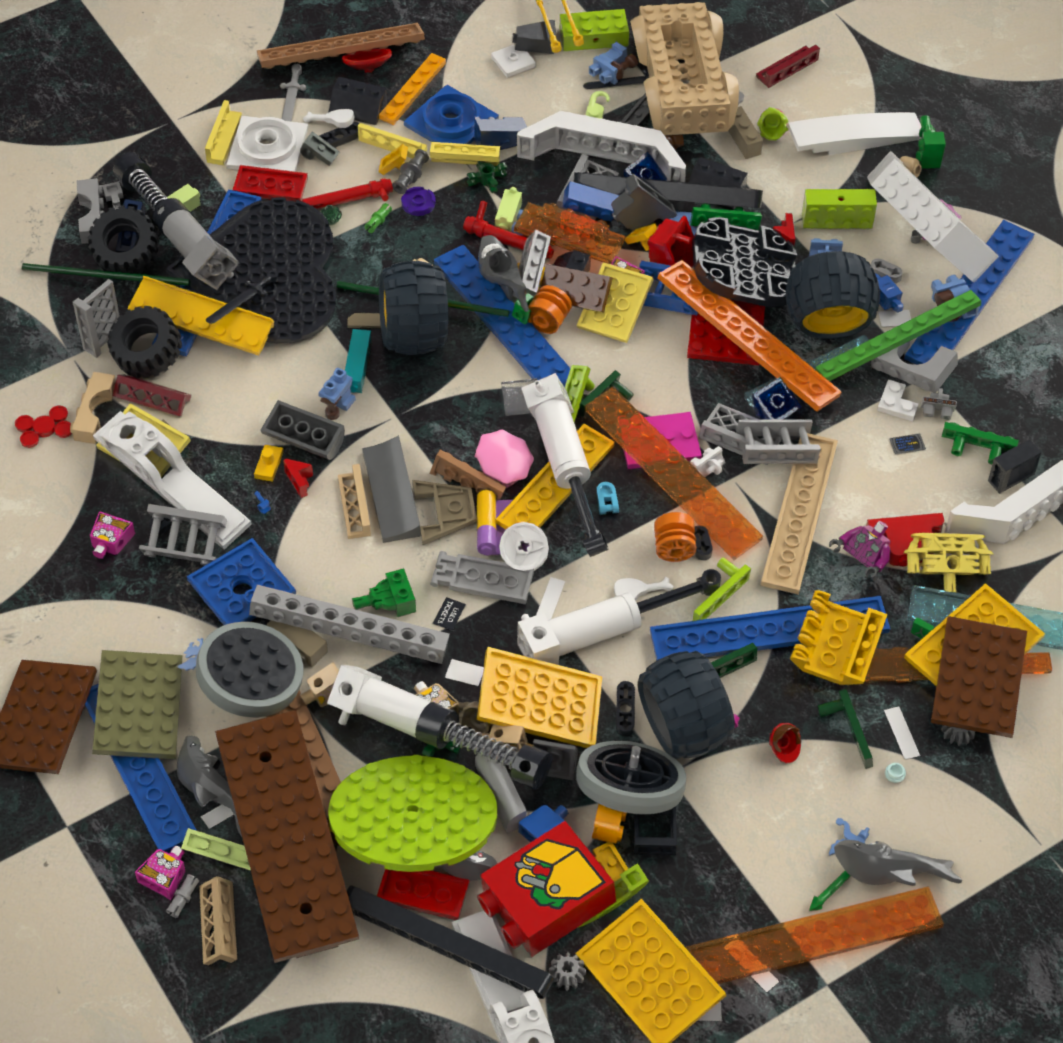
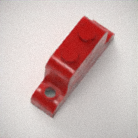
[866,513,945,567]

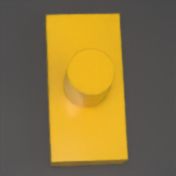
[378,144,408,176]
[624,224,657,251]
[254,445,283,482]

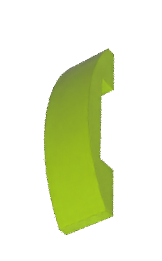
[577,863,649,928]

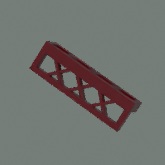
[756,45,820,88]
[112,374,191,416]

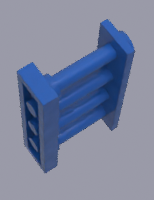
[639,260,698,315]

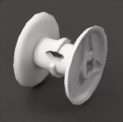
[499,522,549,571]

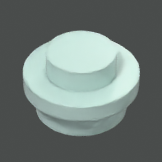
[885,763,906,783]

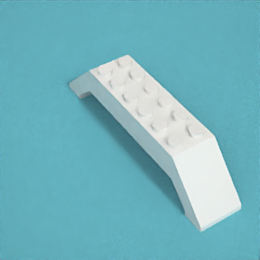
[517,111,686,182]
[867,151,999,282]
[945,460,1063,544]

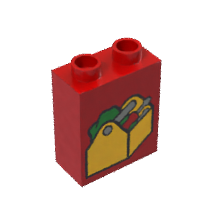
[477,821,616,957]

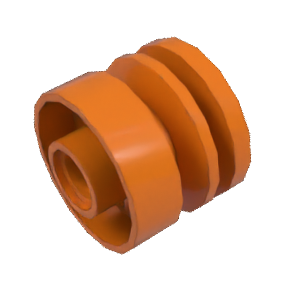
[528,285,572,334]
[654,512,697,562]

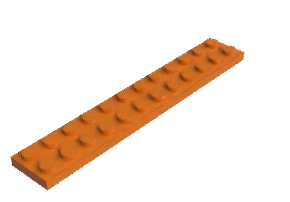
[657,260,842,411]

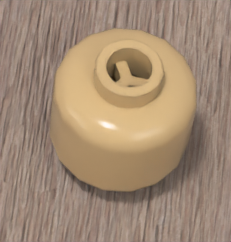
[900,156,921,177]

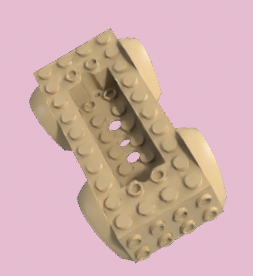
[630,2,739,135]

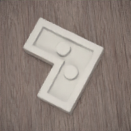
[877,379,919,422]

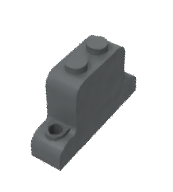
[611,174,677,231]

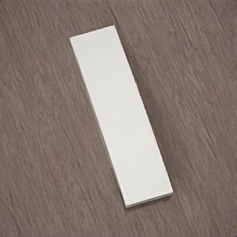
[788,113,922,155]

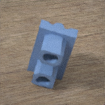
[809,238,843,257]

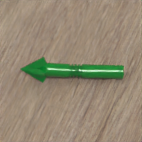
[809,871,851,911]

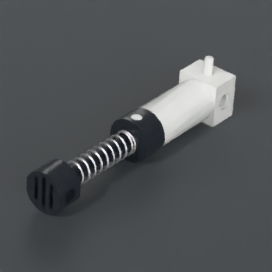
[327,665,552,790]

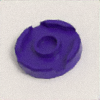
[401,186,436,216]

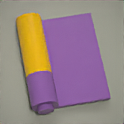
[477,490,529,556]

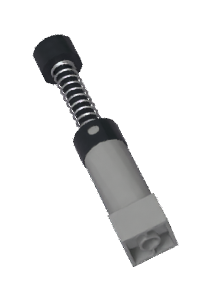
[113,152,239,290]

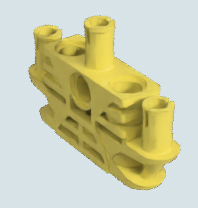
[903,533,994,594]

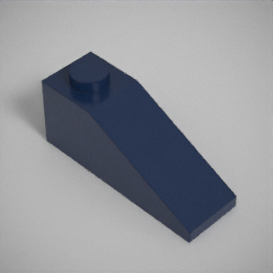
[116,200,146,252]

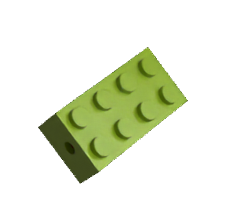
[559,9,629,51]
[802,189,877,229]

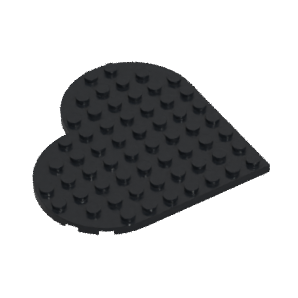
[166,197,336,344]

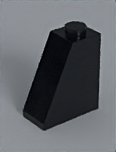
[512,20,556,54]

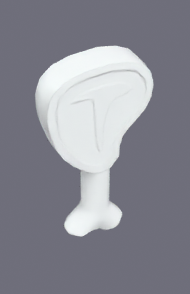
[303,109,354,128]
[614,577,673,601]

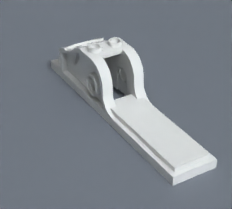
[93,411,251,550]
[452,911,554,1043]

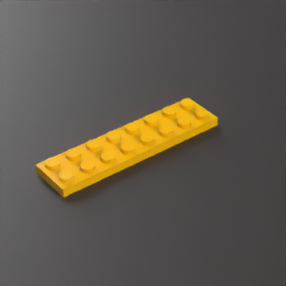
[496,424,615,530]

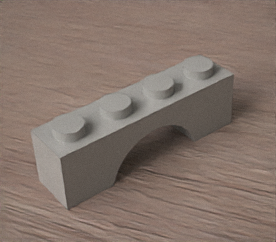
[77,178,104,244]

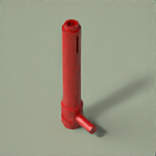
[302,178,393,210]
[463,201,554,260]

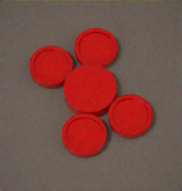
[15,405,72,448]

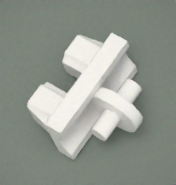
[690,446,725,481]

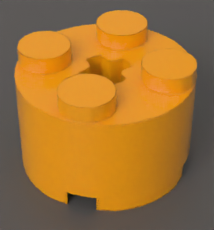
[591,803,626,844]

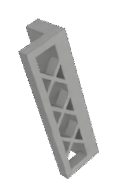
[512,229,551,297]

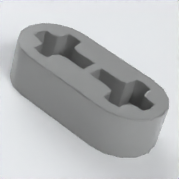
[871,259,903,283]

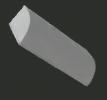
[475,753,526,833]

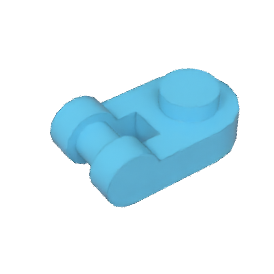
[596,482,619,515]

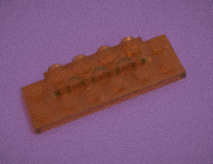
[514,202,625,264]

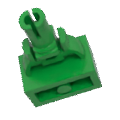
[916,115,946,168]
[352,568,416,617]

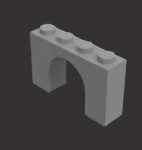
[871,327,958,393]

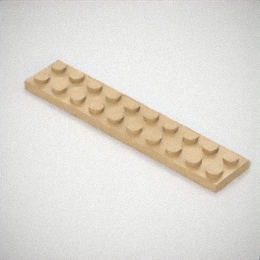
[761,433,838,595]

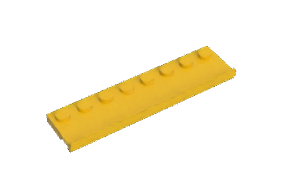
[127,276,274,356]

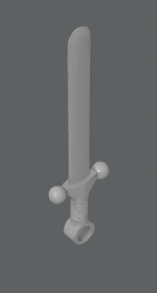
[280,64,306,122]

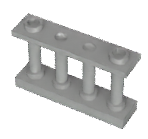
[736,420,821,464]
[139,504,227,566]

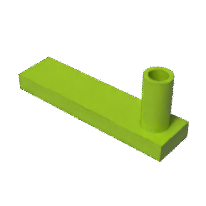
[565,365,595,422]
[692,557,751,621]

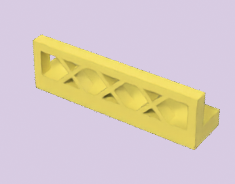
[205,100,242,165]
[358,123,427,159]
[430,142,500,166]

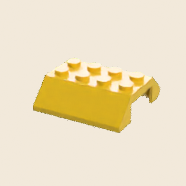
[790,590,887,685]

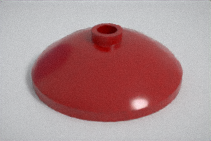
[342,48,392,72]

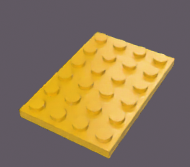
[904,583,1045,685]
[477,647,602,748]
[575,899,727,1043]

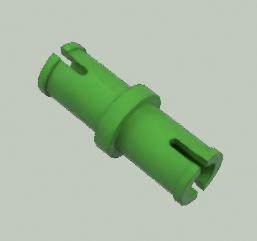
[364,203,392,233]

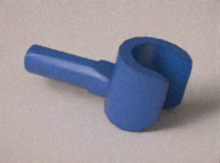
[255,491,271,514]

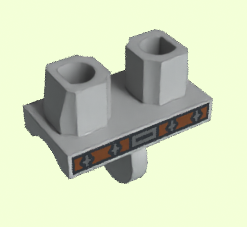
[921,388,957,420]

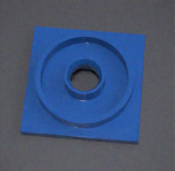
[404,85,499,144]
[187,538,296,625]

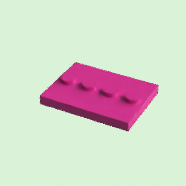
[618,412,702,469]

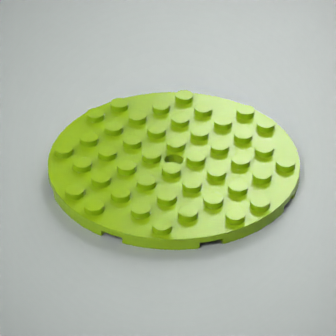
[328,755,497,872]

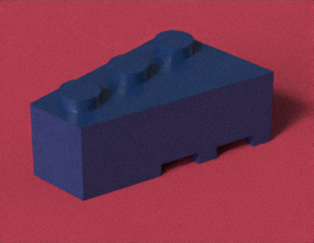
[474,117,527,150]

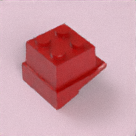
[647,215,694,268]

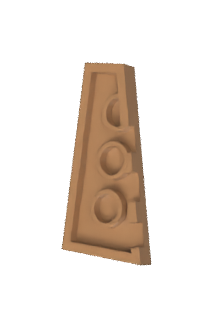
[429,450,506,500]

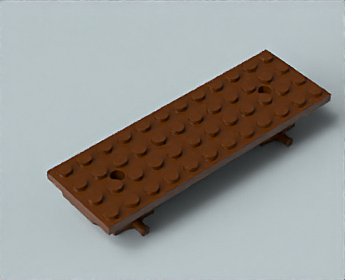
[215,710,359,963]

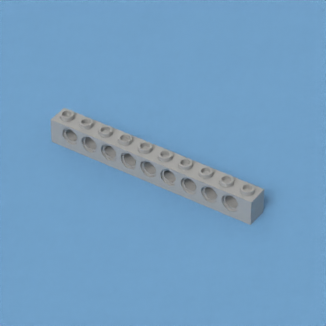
[249,585,450,664]

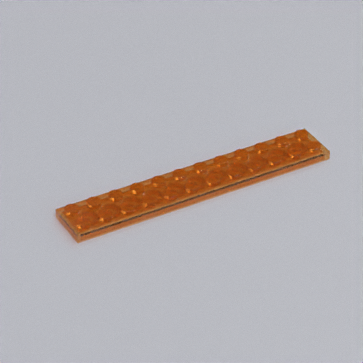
[585,387,763,560]
[686,886,944,984]

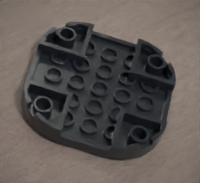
[692,217,797,307]

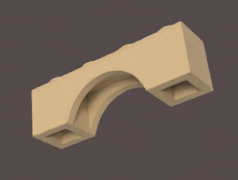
[70,372,116,444]

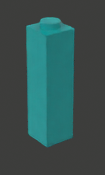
[345,329,372,393]

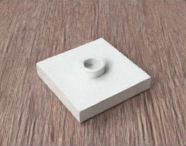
[491,45,536,78]

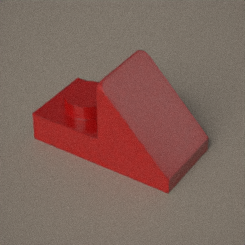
[772,213,795,246]
[283,459,313,498]

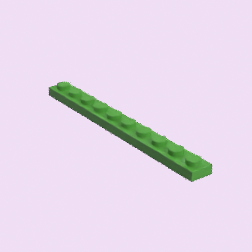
[816,290,981,381]

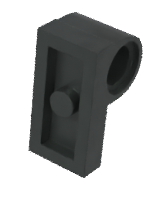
[300,131,340,166]

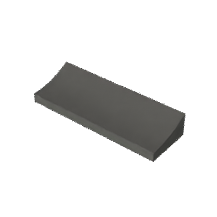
[362,435,421,543]

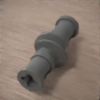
[392,149,429,194]

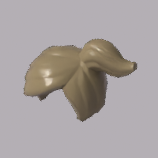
[458,701,494,735]

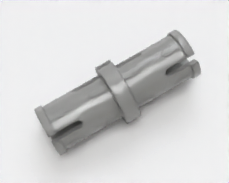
[166,874,199,918]

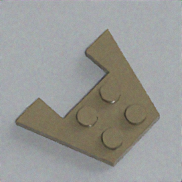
[412,480,477,545]

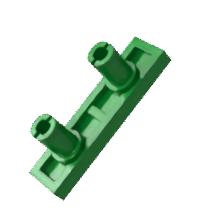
[690,203,762,231]
[941,422,1019,465]

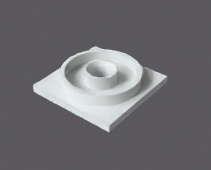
[227,116,308,172]

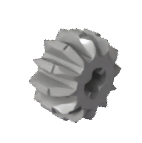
[549,952,586,990]

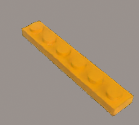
[379,53,446,125]

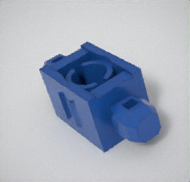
[875,273,904,313]

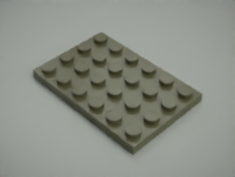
[92,650,183,759]

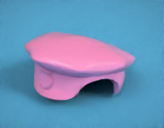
[475,430,534,488]

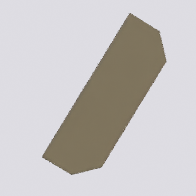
[347,313,381,328]

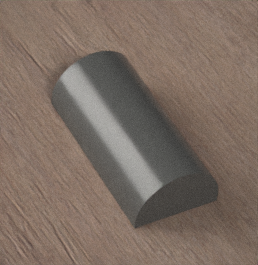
[261,400,345,460]

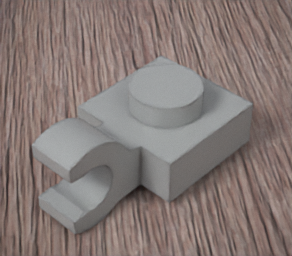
[102,181,124,209]

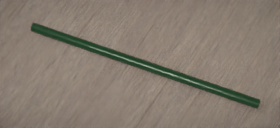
[22,263,191,286]
[337,281,510,317]

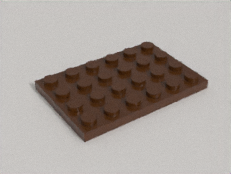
[931,616,1027,738]
[0,659,97,775]

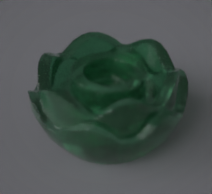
[321,205,342,225]

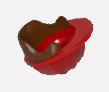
[769,723,802,763]

